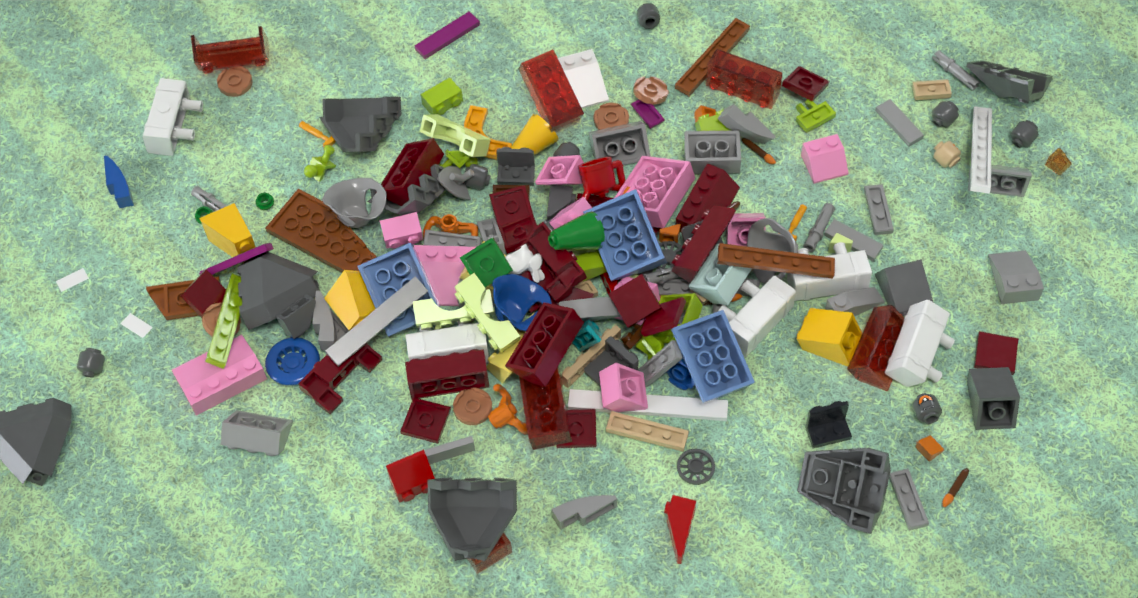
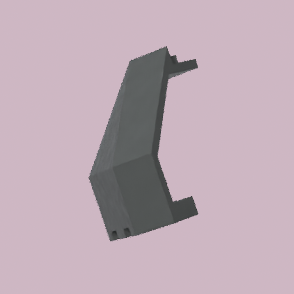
[319,97,401,152]
[367,164,446,215]
[237,252,320,330]
[0,398,71,486]
[428,477,517,561]

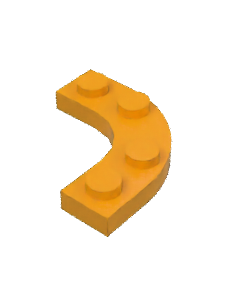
[464,105,512,160]

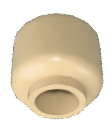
[933,141,961,168]

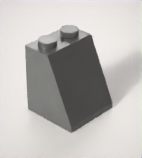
[875,259,934,317]
[967,367,1020,430]

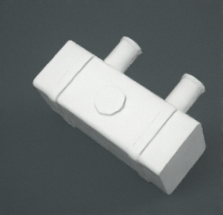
[142,78,203,156]
[787,242,872,301]
[718,276,796,357]
[885,300,955,387]
[406,321,489,363]

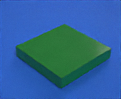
[460,237,513,288]

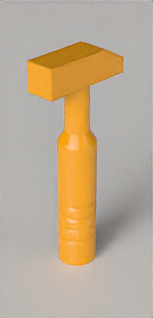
[299,121,336,147]
[778,204,807,241]

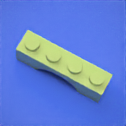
[419,114,491,157]
[454,273,520,353]
[413,289,494,330]

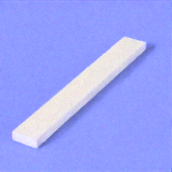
[970,106,992,194]
[568,389,728,421]

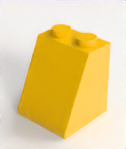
[200,203,256,263]
[324,270,376,330]
[797,308,863,367]

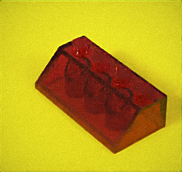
[847,305,904,391]

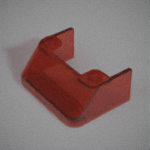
[191,26,269,73]

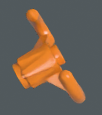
[423,214,478,238]
[488,384,530,435]

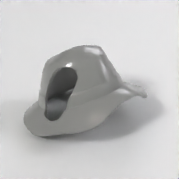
[322,178,386,228]
[747,218,798,284]

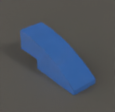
[104,156,134,208]

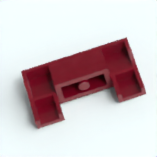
[515,222,587,304]
[298,343,383,414]

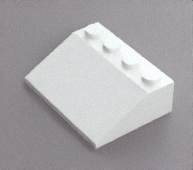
[525,49,609,119]

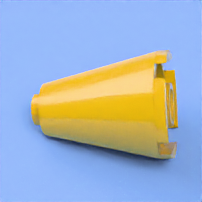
[511,114,559,155]

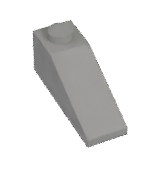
[477,218,506,255]
[825,287,885,317]

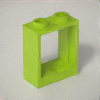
[653,293,703,343]

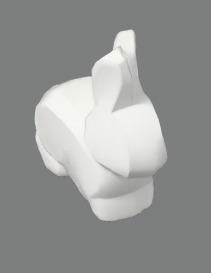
[505,244,545,283]

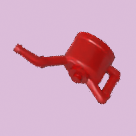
[578,157,626,201]

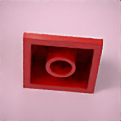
[386,449,435,503]

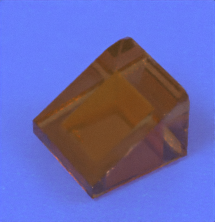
[1046,148,1072,175]

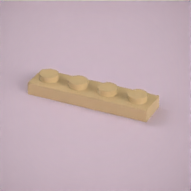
[562,324,621,388]
[606,411,689,452]

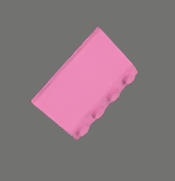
[615,156,695,228]
[414,245,476,306]
[172,335,267,416]

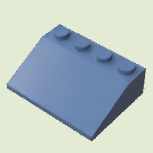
[583,189,667,281]
[358,243,441,337]
[671,310,755,403]

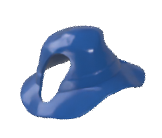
[492,274,552,331]

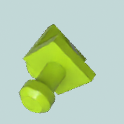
[304,145,336,182]
[439,149,478,168]
[636,335,664,360]

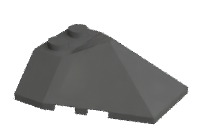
[966,60,1053,103]
[797,448,891,534]

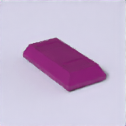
[630,99,665,129]

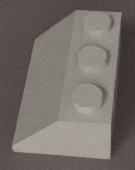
[588,121,651,165]
[684,131,741,174]
[968,165,1032,197]
[221,410,293,456]

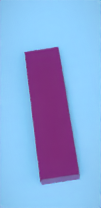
[414,11,480,59]
[199,243,274,275]

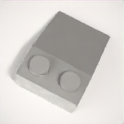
[988,250,1044,304]

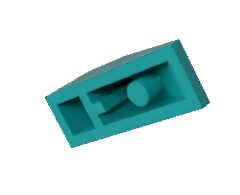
[572,320,602,352]

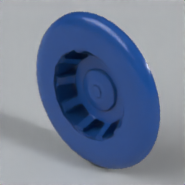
[265,337,320,385]

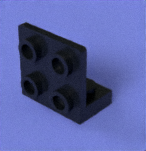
[805,401,852,449]

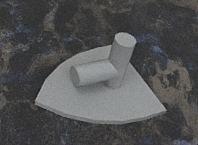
[437,166,474,200]

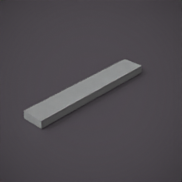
[325,276,428,367]

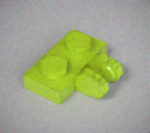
[796,99,836,133]

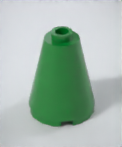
[548,211,605,250]

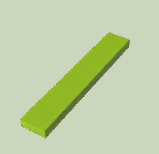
[205,273,242,369]

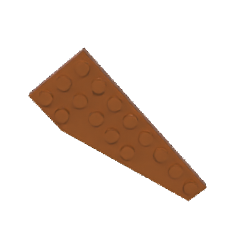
[265,188,377,272]

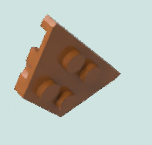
[146,276,221,320]

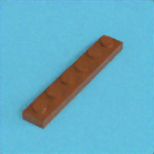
[675,18,750,96]
[717,243,835,279]

